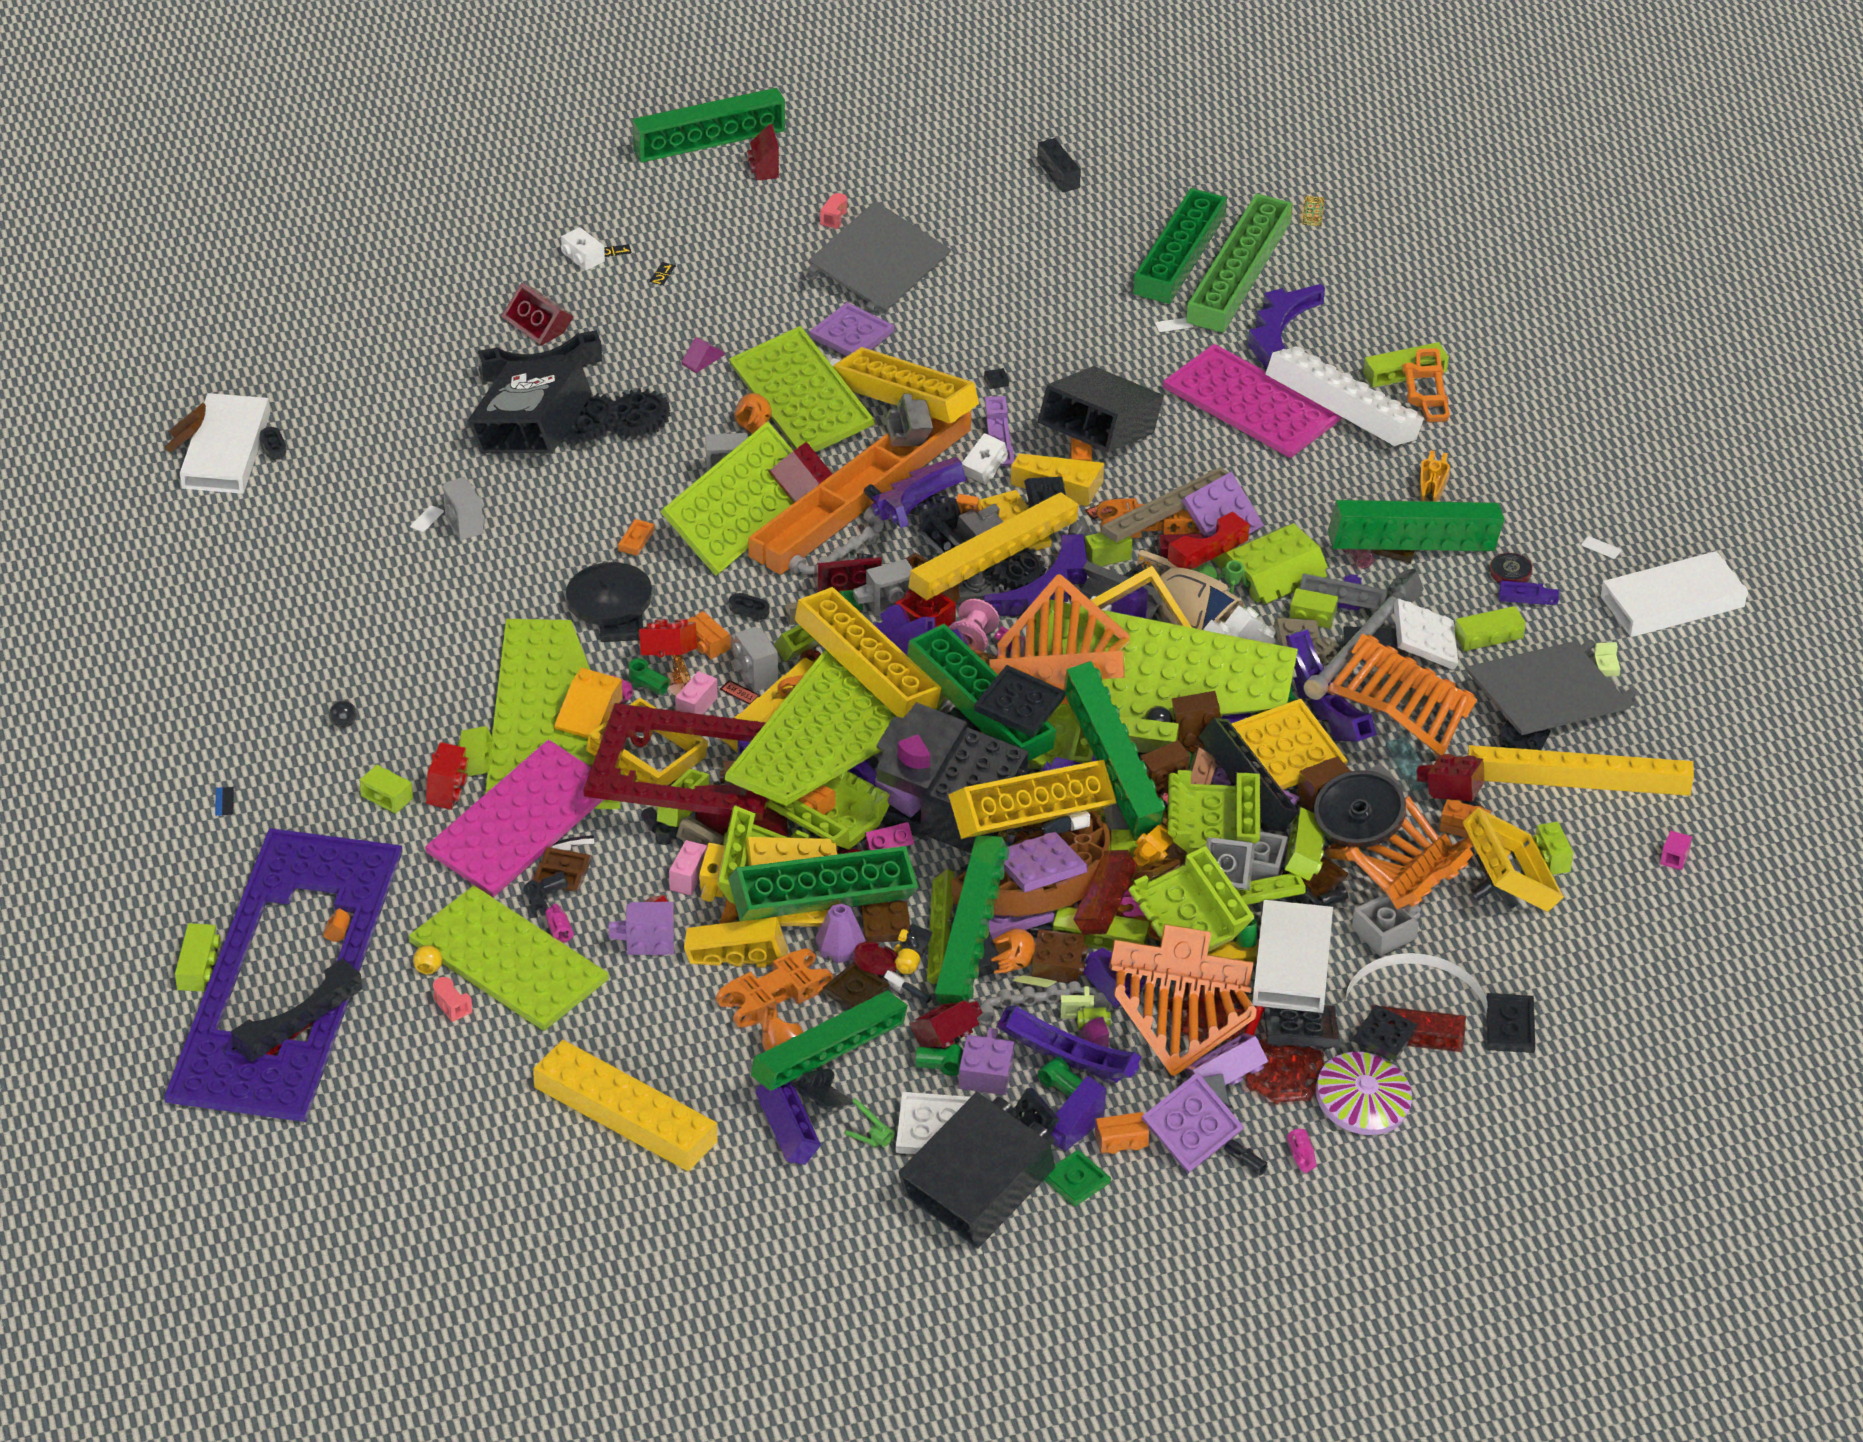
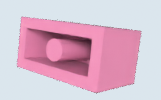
[675,671,718,714]
[669,840,707,895]

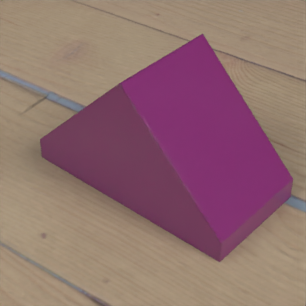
[682,337,725,373]

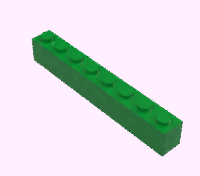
[935,836,1009,1005]
[751,990,908,1091]

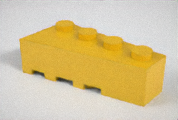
[1010,453,1104,507]
[684,917,788,968]

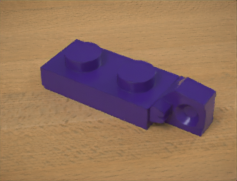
[1499,581,1559,605]

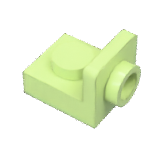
[1593,642,1620,676]
[1060,986,1094,1019]

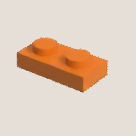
[618,519,655,556]

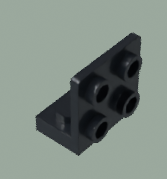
[909,494,961,527]

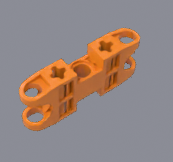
[1097,498,1200,538]
[716,948,833,1028]

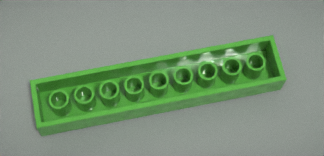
[1186,193,1293,333]

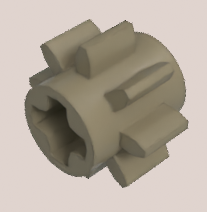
[1312,637,1336,664]

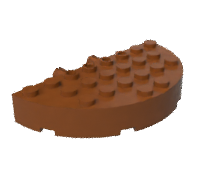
[951,811,1111,917]

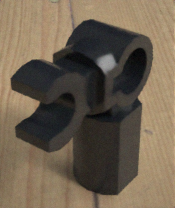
[641,807,680,845]
[523,871,569,918]

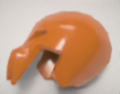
[734,393,772,434]
[991,928,1035,973]
[760,1008,803,1051]

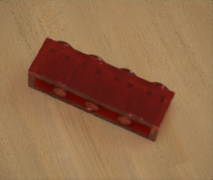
[1073,850,1137,935]
[1371,1005,1466,1052]

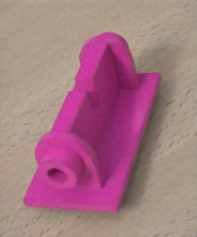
[865,822,914,850]

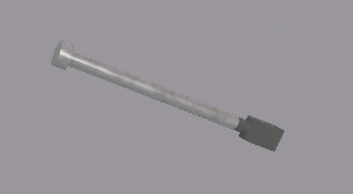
[1304,568,1424,700]

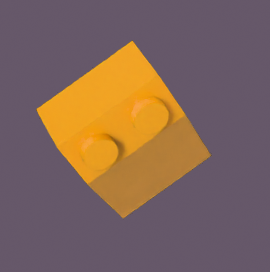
[554,667,622,738]

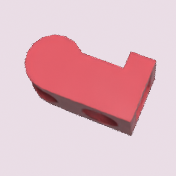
[820,193,847,229]
[433,977,472,1022]

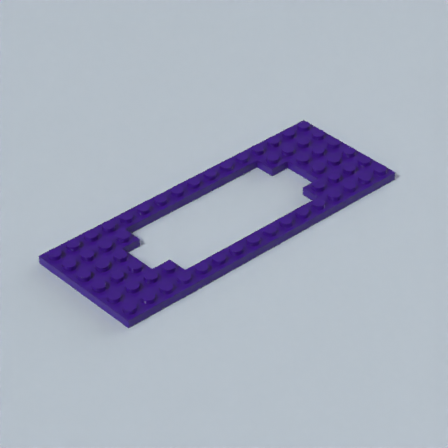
[164,828,403,1122]

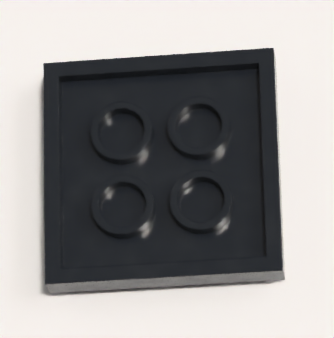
[974,665,1066,738]
[1264,1005,1340,1049]

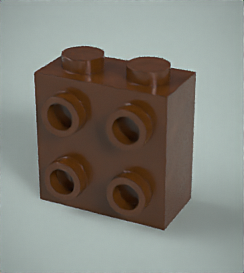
[1140,740,1190,797]
[1032,929,1088,984]

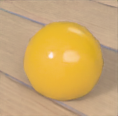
[413,945,442,974]

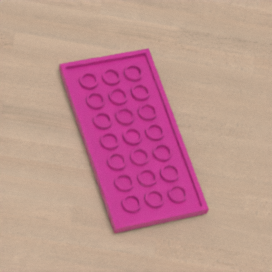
[1163,344,1342,458]
[425,739,604,898]

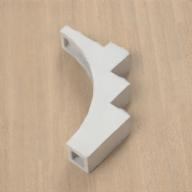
[1204,605,1278,645]

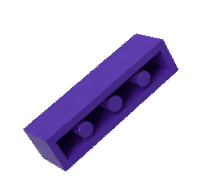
[755,1081,821,1165]

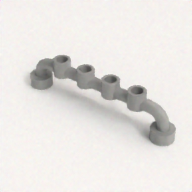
[788,506,884,575]
[977,981,1112,1026]

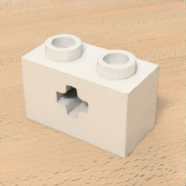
[561,227,605,270]
[962,433,1008,485]

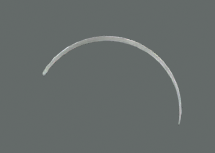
[1346,953,1488,1014]

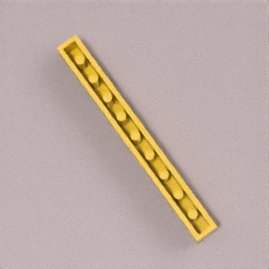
[908,492,1079,600]
[1467,745,1694,796]

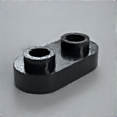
[260,427,287,459]
[729,593,770,620]

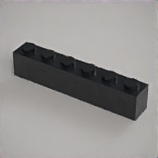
[1199,718,1299,832]

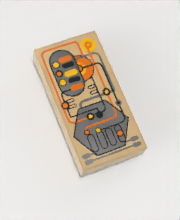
[1137,550,1176,577]

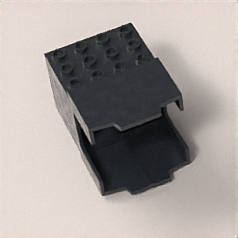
[877,702,1030,853]

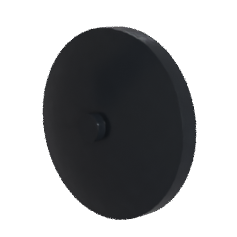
[566,562,653,625]
[1314,770,1406,848]

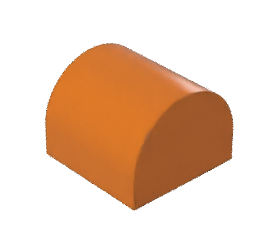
[323,908,350,942]

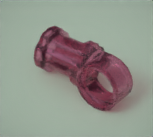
[1342,549,1375,569]

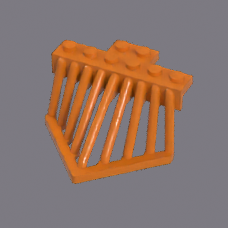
[989,574,1130,704]
[1327,634,1477,757]
[1323,796,1474,910]
[1109,924,1256,1076]

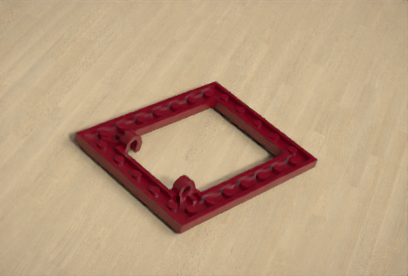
[583,703,769,820]

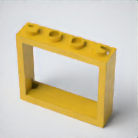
[1081,566,1192,628]
[586,698,708,785]
[1462,808,1564,912]

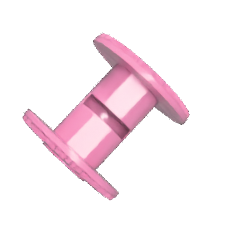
[949,598,999,655]

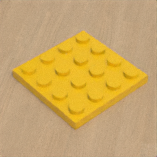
[1232,699,1348,790]
[745,837,837,927]

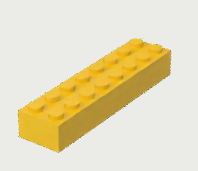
[833,347,979,423]
[794,587,941,718]
[949,759,1117,839]
[533,1040,718,1172]

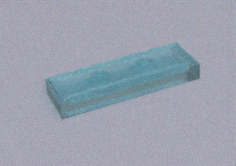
[1385,737,1428,791]

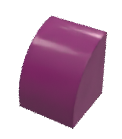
[897,734,931,769]
[1079,1016,1109,1047]

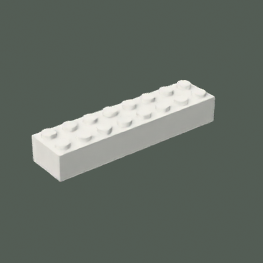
[1266,347,1424,446]

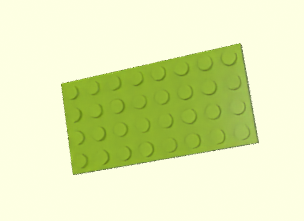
[729,326,875,452]
[660,421,794,576]
[408,885,609,1031]

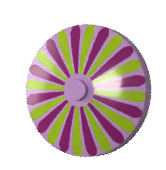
[1316,1052,1412,1135]

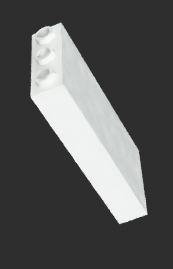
[180,393,270,494]
[1601,551,1748,637]
[1253,900,1333,1013]

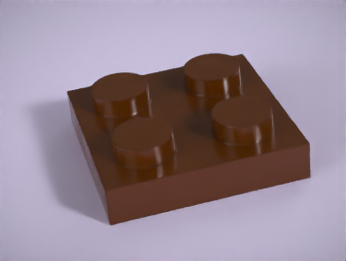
[861,901,910,942]

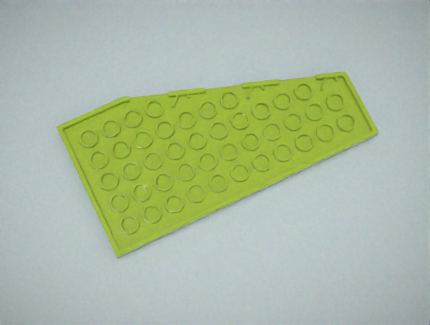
[1034,600,1298,720]
[485,619,623,809]
[725,649,948,806]

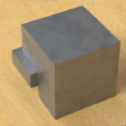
[885,394,933,446]
[956,503,1003,542]

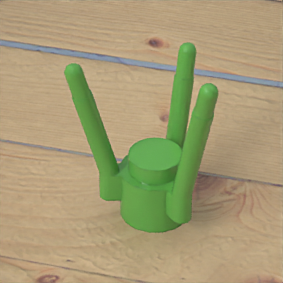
[844,1098,895,1148]

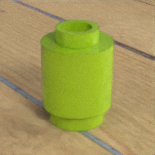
[1077,1007,1111,1030]

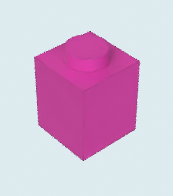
[1660,830,1692,870]

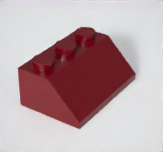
[501,282,574,345]
[814,557,882,593]

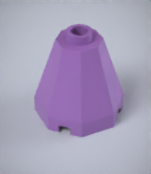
[815,904,866,963]

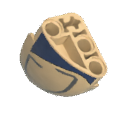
[1158,567,1244,630]

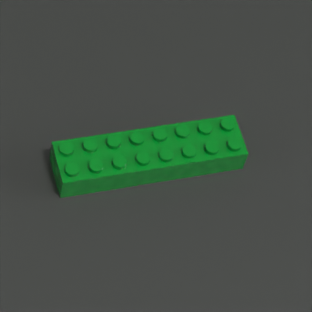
[632,87,785,163]
[1133,188,1227,304]
[1327,500,1505,551]
[907,624,1056,762]
[1064,661,1165,840]
[728,846,919,921]

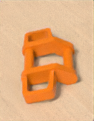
[1402,348,1450,422]

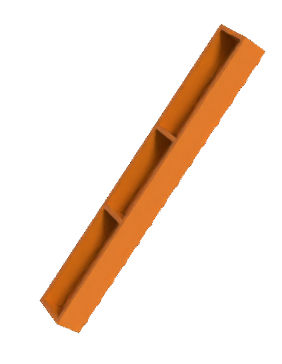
[748,411,971,575]

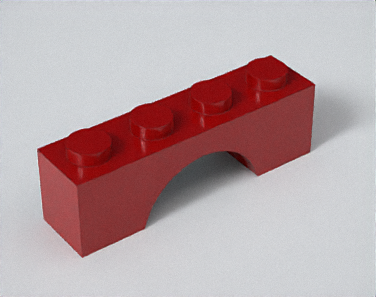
[1168,511,1250,570]

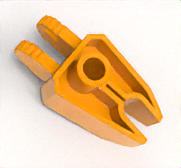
[1420,450,1450,502]
[1131,825,1174,869]

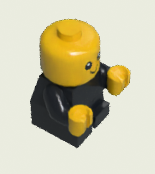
[893,923,933,975]

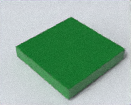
[1044,1150,1111,1207]

